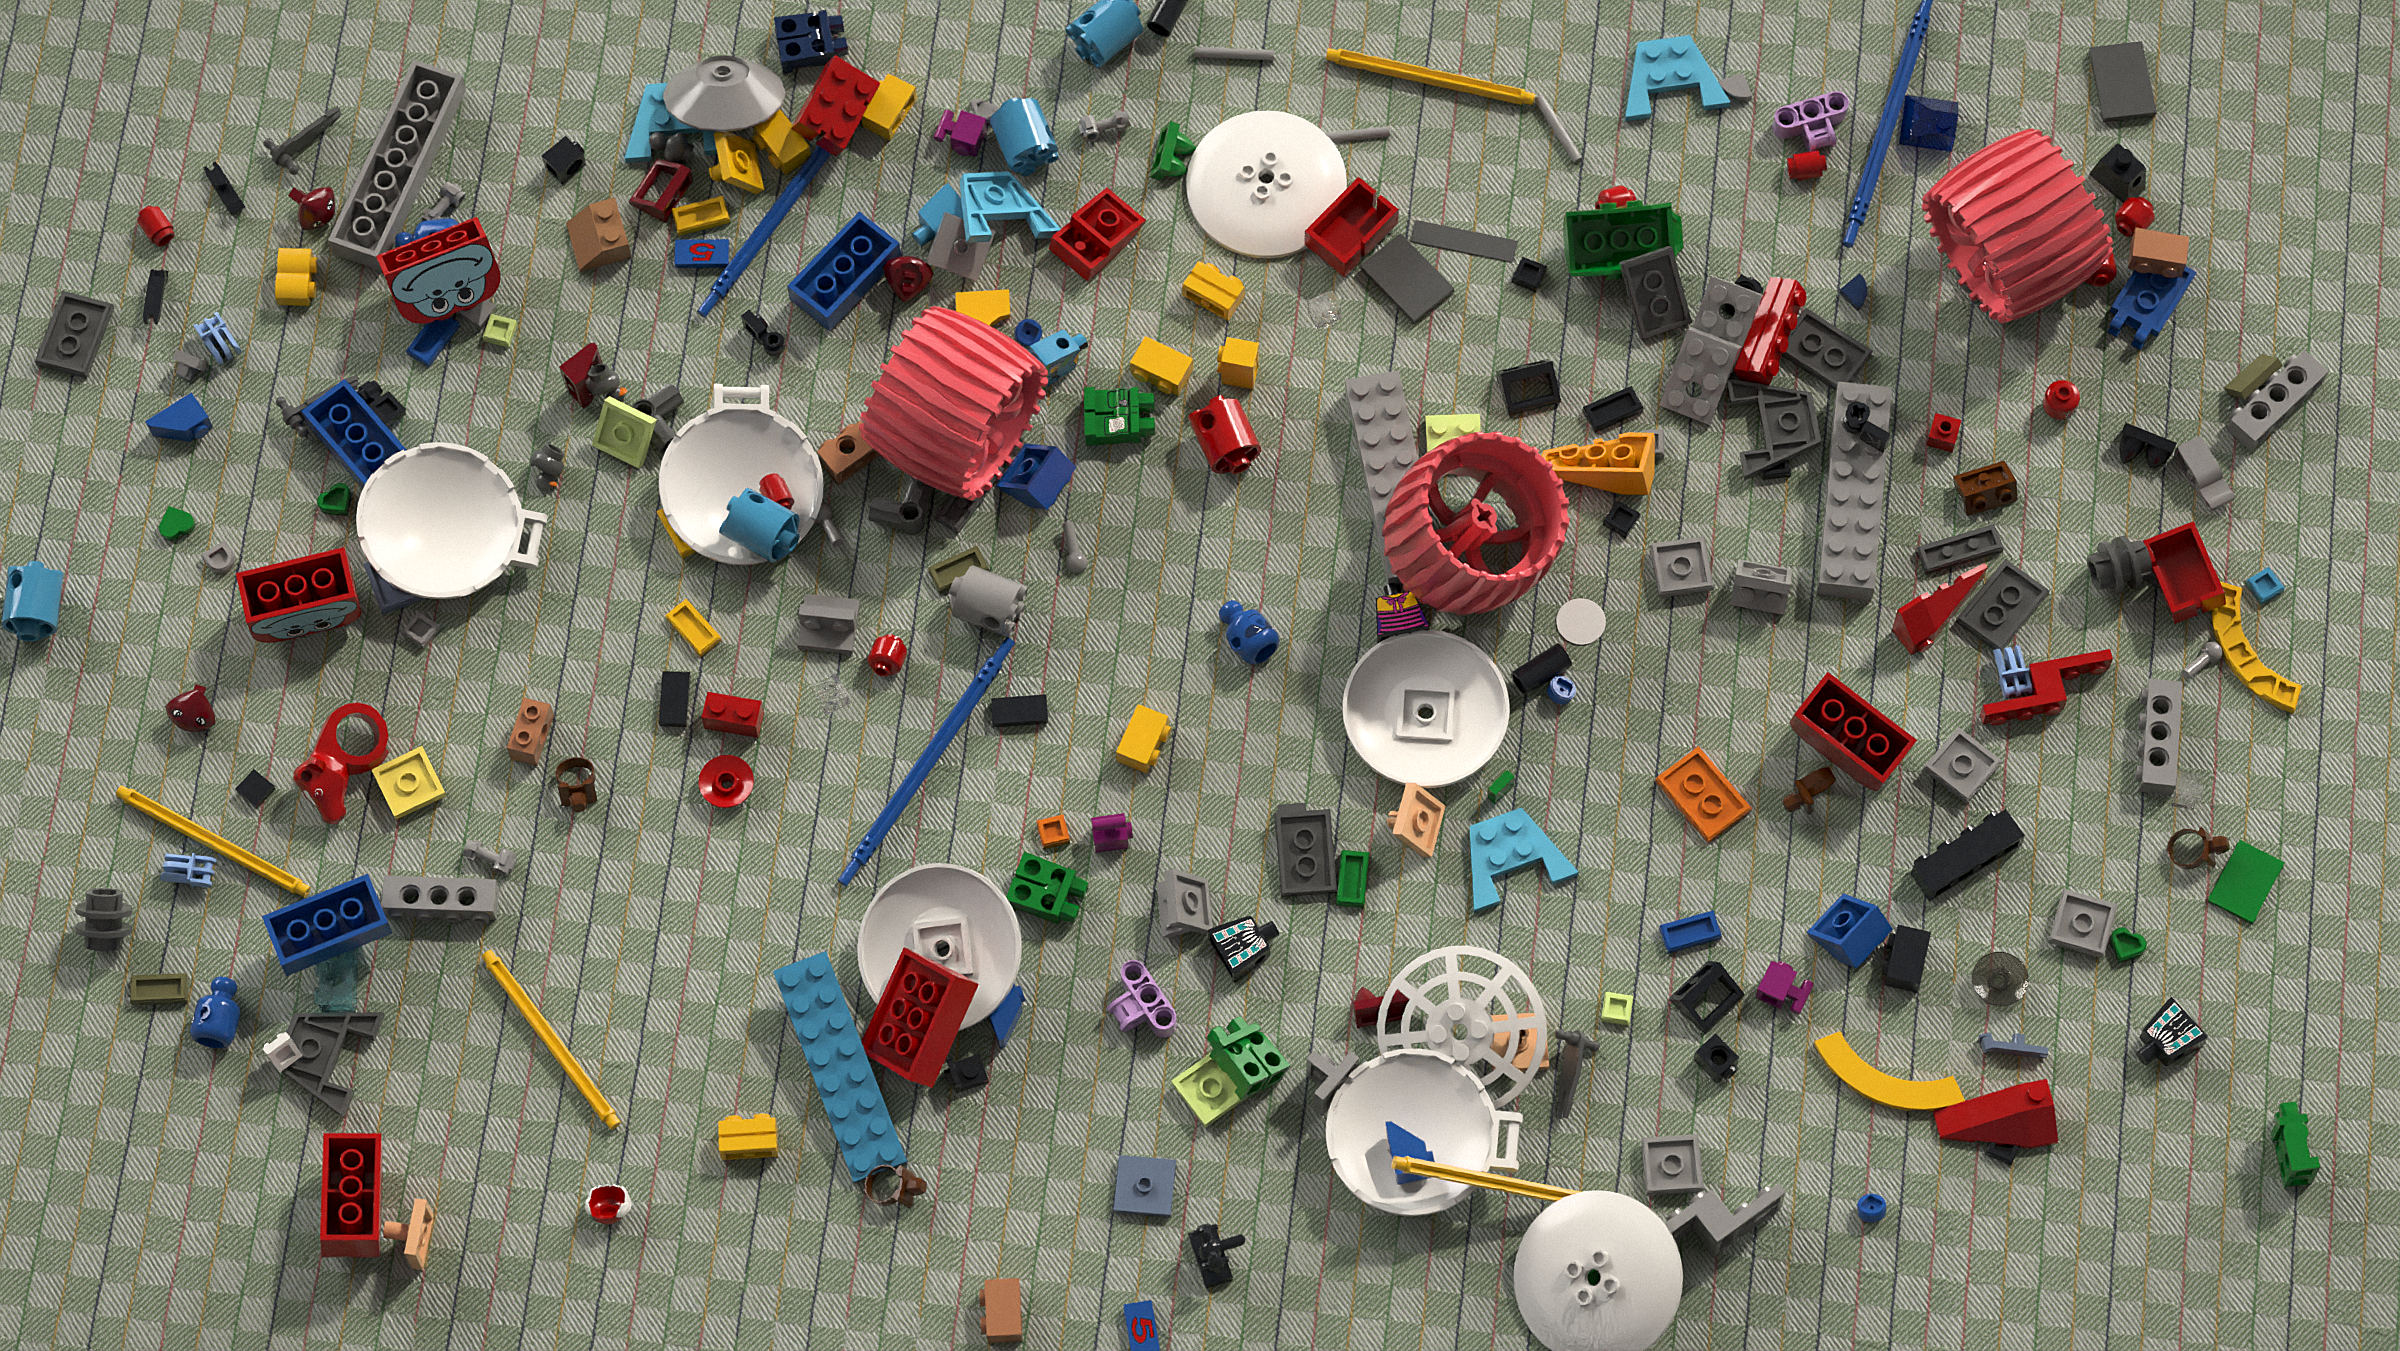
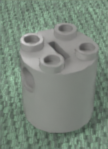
[948,565,1029,638]

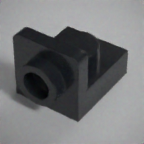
[943,1054,989,1093]

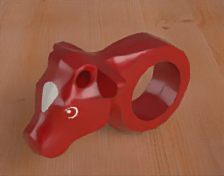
[292,702,390,824]

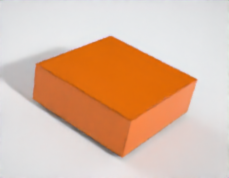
[1036,814,1070,850]

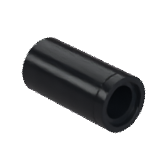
[1146,0,1188,37]
[1511,643,1572,696]

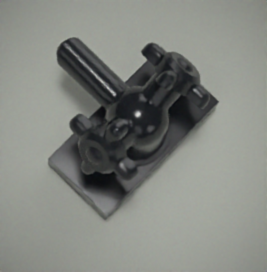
[1188,1224,1246,1289]

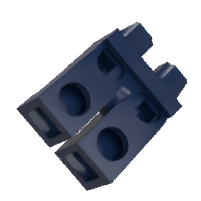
[774,10,848,74]

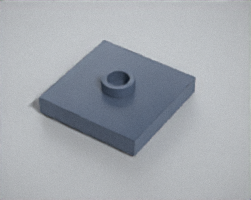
[1114,1155,1176,1218]

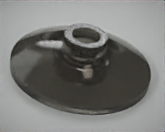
[1972,952,2029,1007]

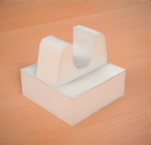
[263,1032,303,1072]

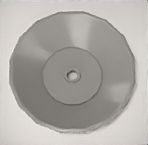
[663,55,786,132]

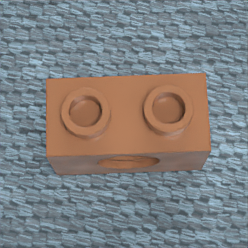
[817,420,880,485]
[507,698,554,766]

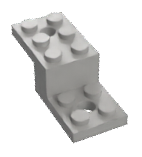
[1659,276,1763,425]
[1665,1183,1786,1257]

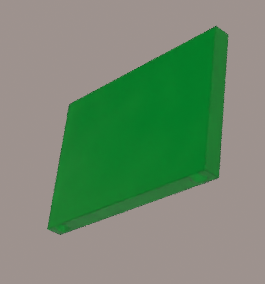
[2207,840,2285,924]

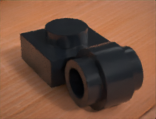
[741,309,785,356]
[357,380,406,427]

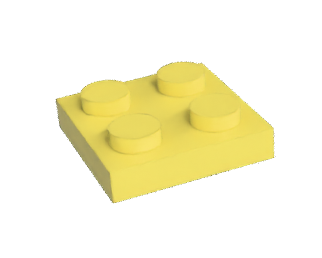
[372,746,446,820]

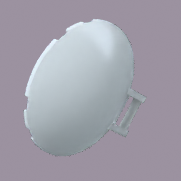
[659,384,824,565]
[356,442,548,599]
[1326,1049,1523,1216]

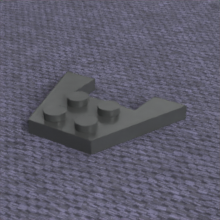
[1726,379,1821,480]
[274,1012,385,1118]

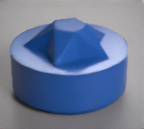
[1014,319,1042,346]
[1547,676,1576,705]
[1857,1194,1886,1222]

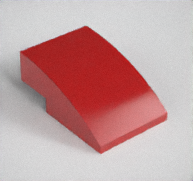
[1049,187,1146,282]

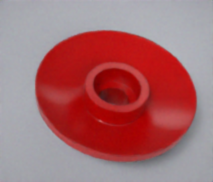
[698,755,754,808]

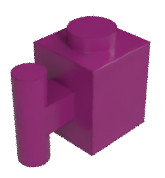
[933,109,987,157]
[1091,813,1133,853]
[1755,960,1814,1015]

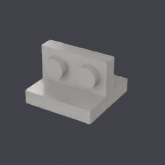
[1730,559,1793,615]
[798,594,860,655]
[1157,868,1213,939]
[1306,1051,1359,1116]

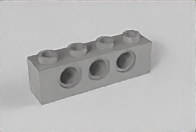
[2227,350,2329,451]
[2134,678,2183,795]
[381,876,499,923]

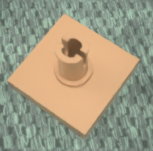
[1387,783,1446,857]
[1490,1013,1549,1071]
[383,1198,434,1270]

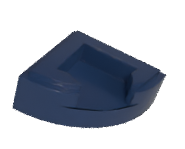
[1839,273,1867,311]

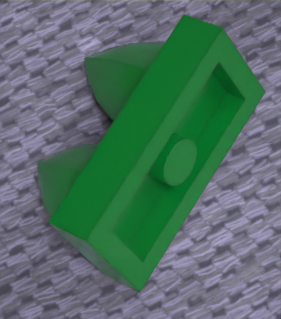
[1150,121,1196,181]

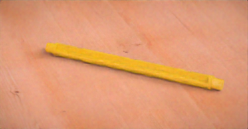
[1326,48,1535,105]
[116,785,311,898]
[481,950,621,1130]
[1392,1156,1580,1202]

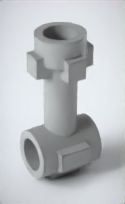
[1078,110,1130,142]
[421,181,466,221]
[463,839,517,876]

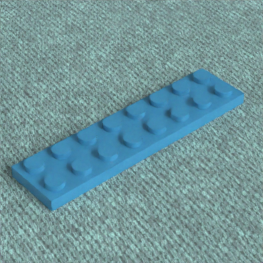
[773,951,907,1183]

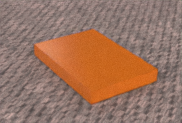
[1655,746,1752,843]

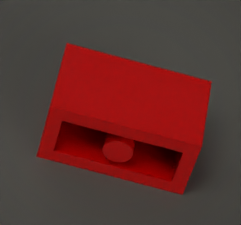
[702,692,764,738]

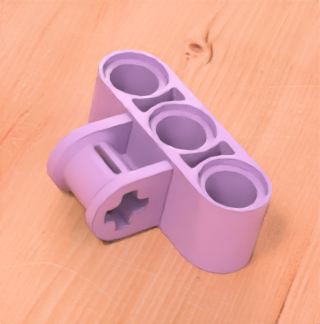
[1772,91,1849,152]
[1107,960,1177,1038]

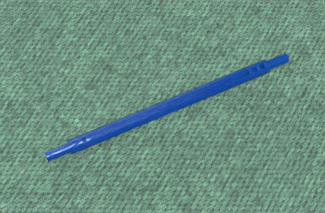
[1843,0,1933,248]
[697,146,831,317]
[838,637,1015,887]

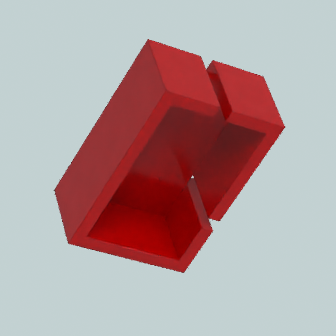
[790,55,881,157]
[1304,177,1399,277]
[2143,521,2226,624]

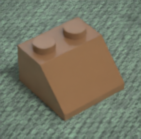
[566,198,632,272]

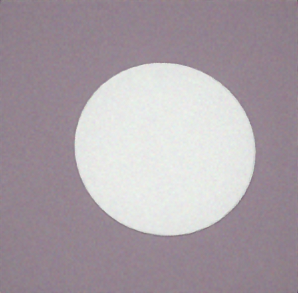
[1556,598,1606,645]

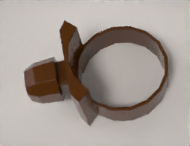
[555,757,598,812]
[1782,767,1836,815]
[2167,827,2230,869]
[864,1164,927,1209]

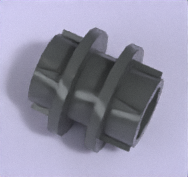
[2087,535,2152,595]
[75,888,133,951]

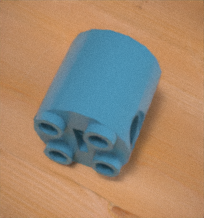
[1065,0,1143,68]
[989,98,1059,176]
[719,488,800,563]
[1,561,64,641]

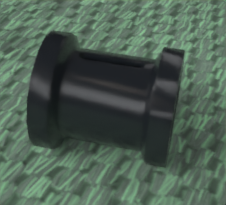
[1843,401,1870,435]

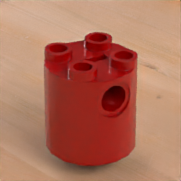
[1188,395,1261,474]

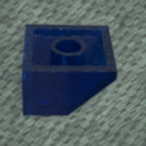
[1899,95,1959,152]

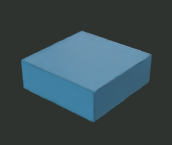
[2245,567,2285,605]

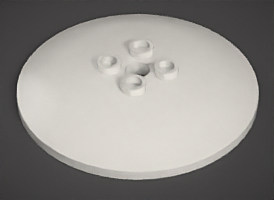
[1186,111,1347,259]
[1343,630,1509,788]
[857,863,1022,1031]
[1514,1191,1683,1351]

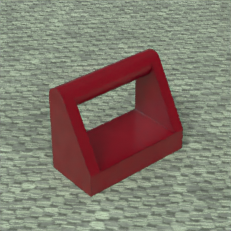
[628,159,693,223]
[559,343,603,409]

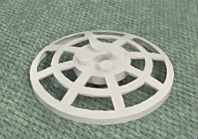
[1377,946,1547,1109]

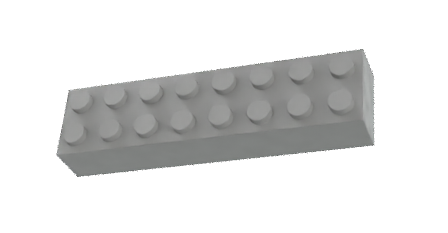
[328,59,466,271]
[1345,370,1434,588]
[1816,381,1892,601]

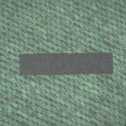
[1411,220,1518,262]

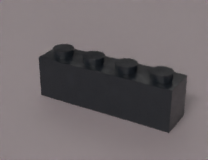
[1910,809,2025,901]

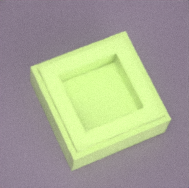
[482,314,518,348]
[1601,992,1633,1026]

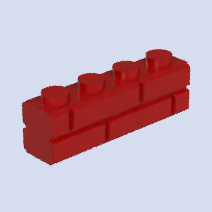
[1733,277,1806,385]

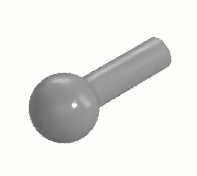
[815,503,843,547]
[1062,522,1088,573]
[2181,642,2223,679]

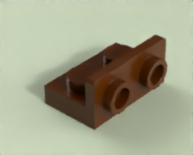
[1953,461,2018,516]

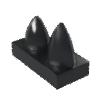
[2120,422,2177,469]

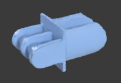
[193,312,242,365]
[1993,645,2032,699]
[160,853,217,888]

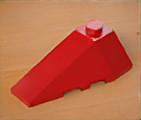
[1892,563,1988,655]
[1933,1079,2059,1149]

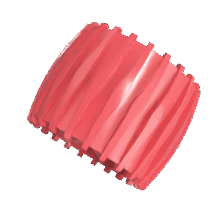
[1922,128,2113,323]
[859,306,1048,500]
[1382,431,1570,615]

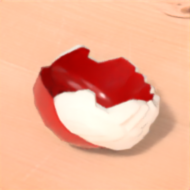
[585,1184,632,1225]

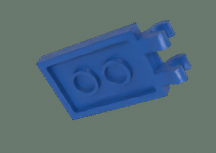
[2107,266,2197,350]

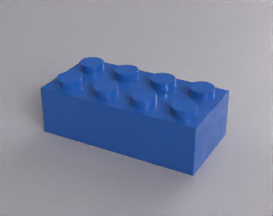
[787,212,901,331]
[302,379,407,489]
[262,874,392,976]

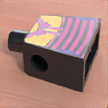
[1376,583,1429,644]

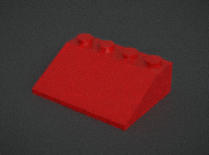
[861,947,979,1088]

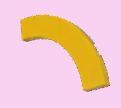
[2211,581,2302,714]
[1814,1031,1965,1111]

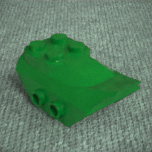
[1563,200,1684,280]

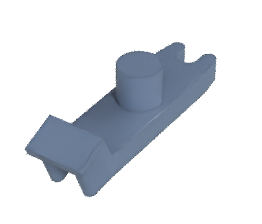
[1978,1032,2048,1058]

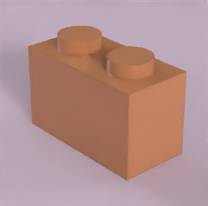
[2128,228,2189,278]
[979,1278,1023,1343]

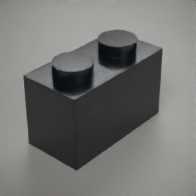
[1881,924,1931,993]

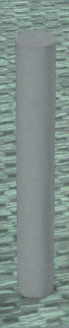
[1195,47,1275,61]
[1534,94,1583,164]
[1325,126,1390,143]

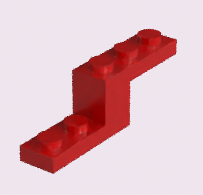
[1980,649,2113,726]

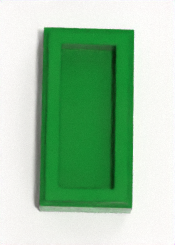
[1336,850,1369,908]

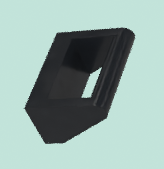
[1496,359,1561,415]
[1669,961,1745,1033]

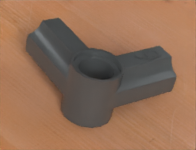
[632,383,684,453]
[868,478,935,535]

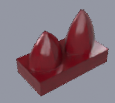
[1353,987,1412,1028]

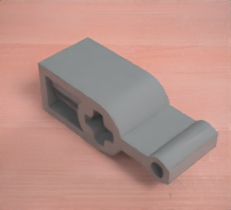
[2173,435,2235,511]

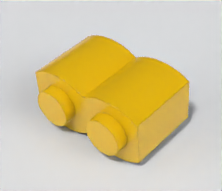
[275,248,318,306]

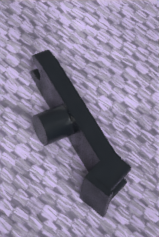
[204,162,246,215]
[143,269,169,325]

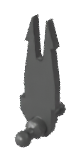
[263,106,342,175]
[276,375,360,438]
[1555,1029,1600,1119]

